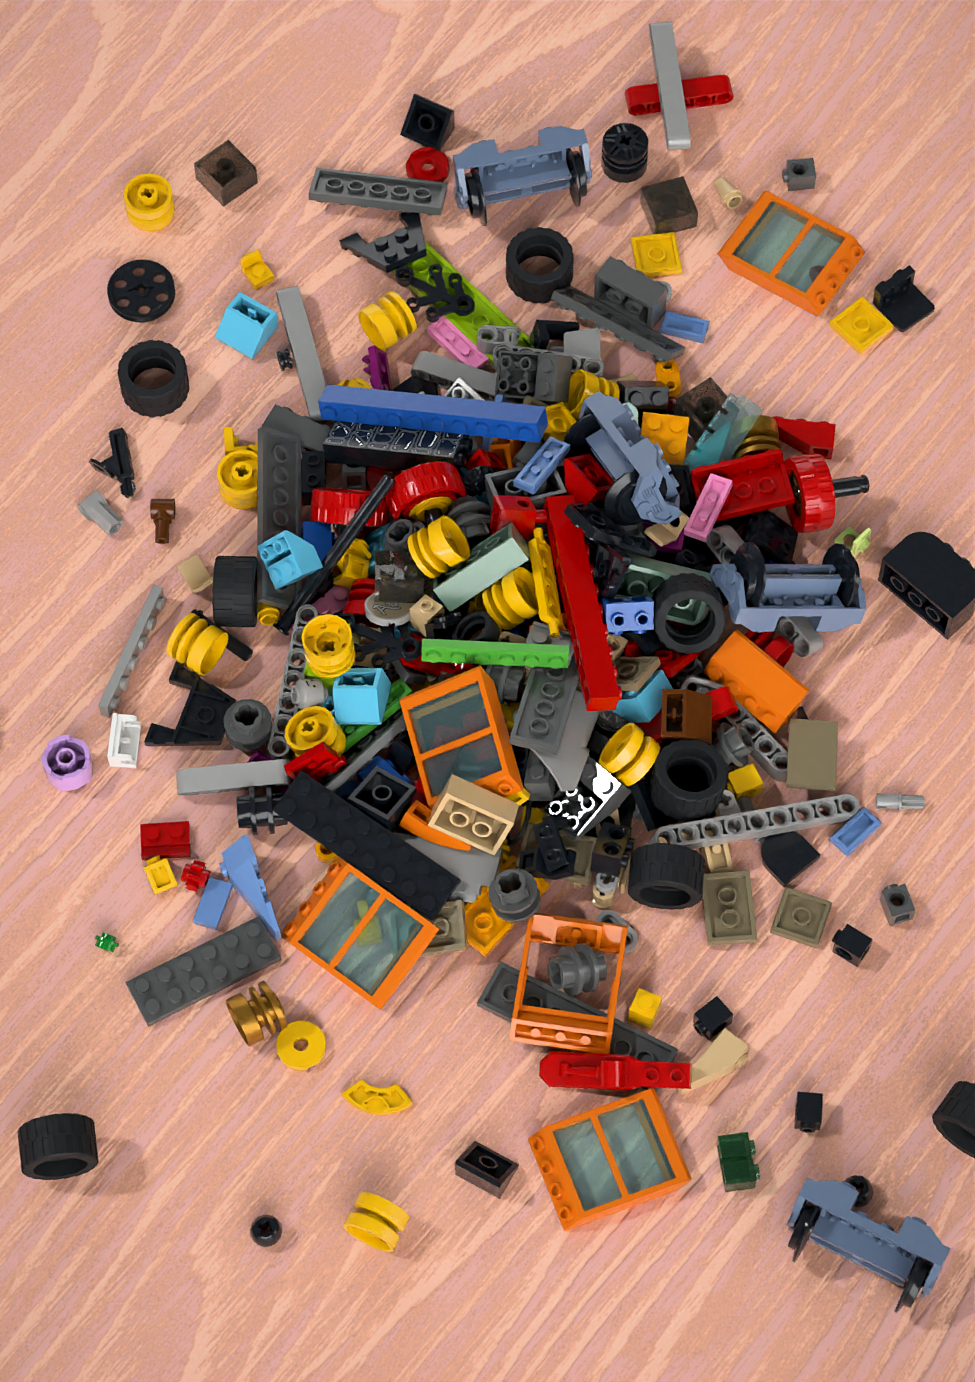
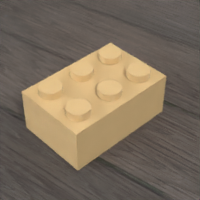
[427,774,519,856]

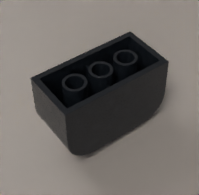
[878,532,975,640]

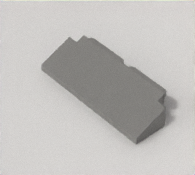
[361,832,503,903]

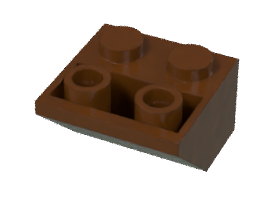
[661,689,712,745]

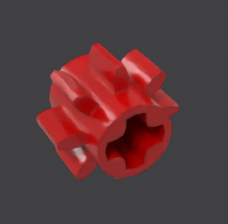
[181,860,211,892]

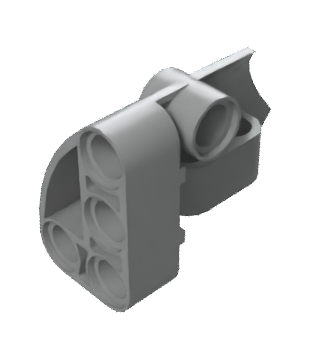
[513,690,600,791]

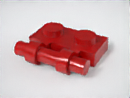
[284,742,347,783]

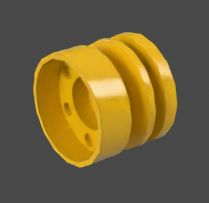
[358,290,417,351]
[564,369,620,420]
[407,515,470,579]
[482,567,539,630]
[166,613,228,676]
[301,614,356,678]

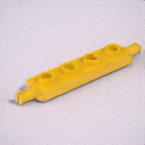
[528,527,563,638]

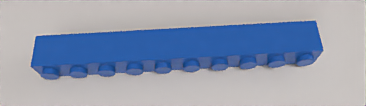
[318,384,548,443]

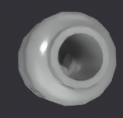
[291,678,328,710]

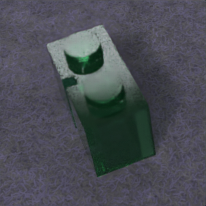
[716,1132,760,1192]

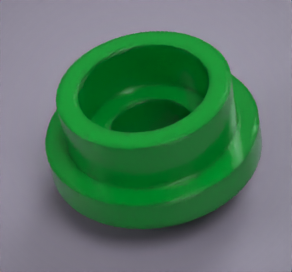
[95,932,119,952]

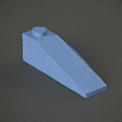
[219,834,281,941]

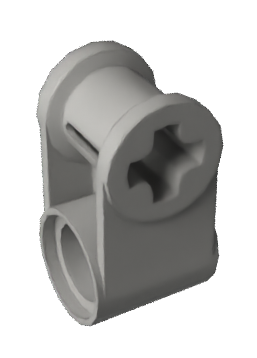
[477,325,521,354]

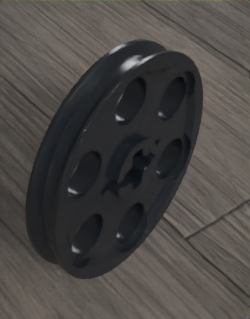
[107,260,175,323]

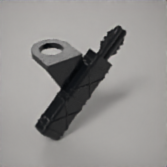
[89,428,136,498]

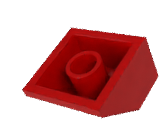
[564,454,614,506]

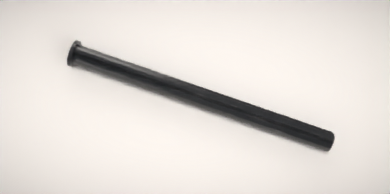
[273,475,395,636]

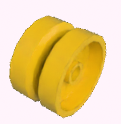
[123,173,175,232]
[217,450,258,510]
[285,706,347,757]
[599,723,660,786]
[343,1192,409,1252]

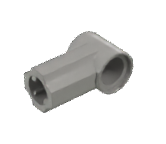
[77,490,123,536]

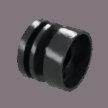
[601,123,649,183]

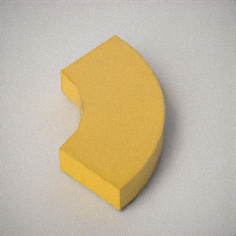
[342,1079,412,1115]

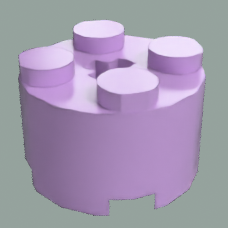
[42,735,93,792]

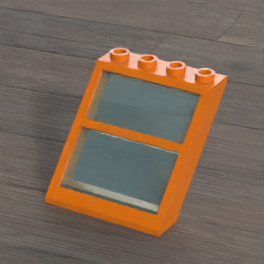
[717,191,865,316]
[400,665,523,810]
[281,857,439,1010]
[528,1088,692,1231]

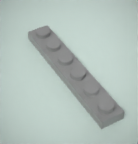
[99,585,166,718]

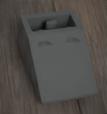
[495,350,572,403]
[542,755,632,841]

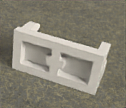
[107,713,141,768]

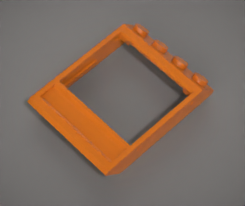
[509,912,628,1054]

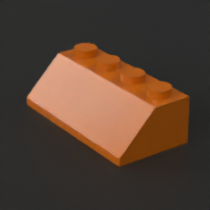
[703,629,810,733]

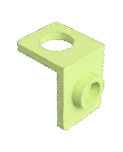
[834,527,871,557]

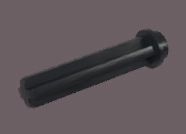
[191,609,253,661]

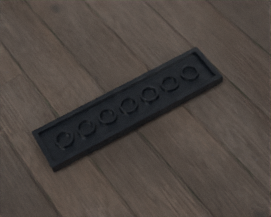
[273,770,461,921]

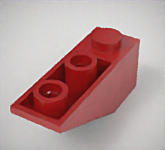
[772,416,836,459]

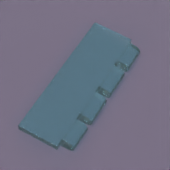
[683,393,764,473]

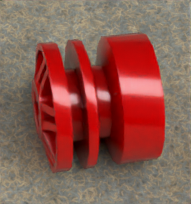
[343,578,391,629]
[745,629,795,668]

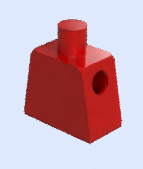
[490,495,547,539]

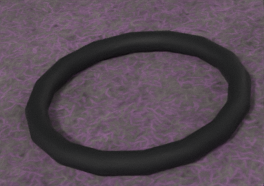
[506,799,531,845]

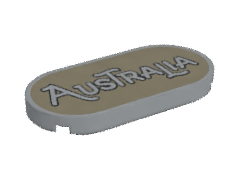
[365,570,438,626]

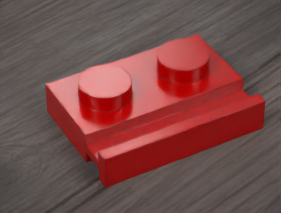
[140,821,191,860]

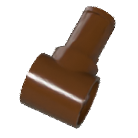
[150,499,176,544]

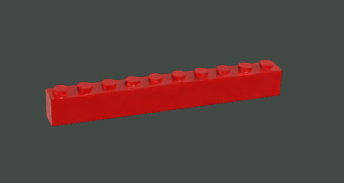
[543,495,622,712]

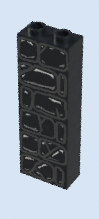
[322,421,473,471]

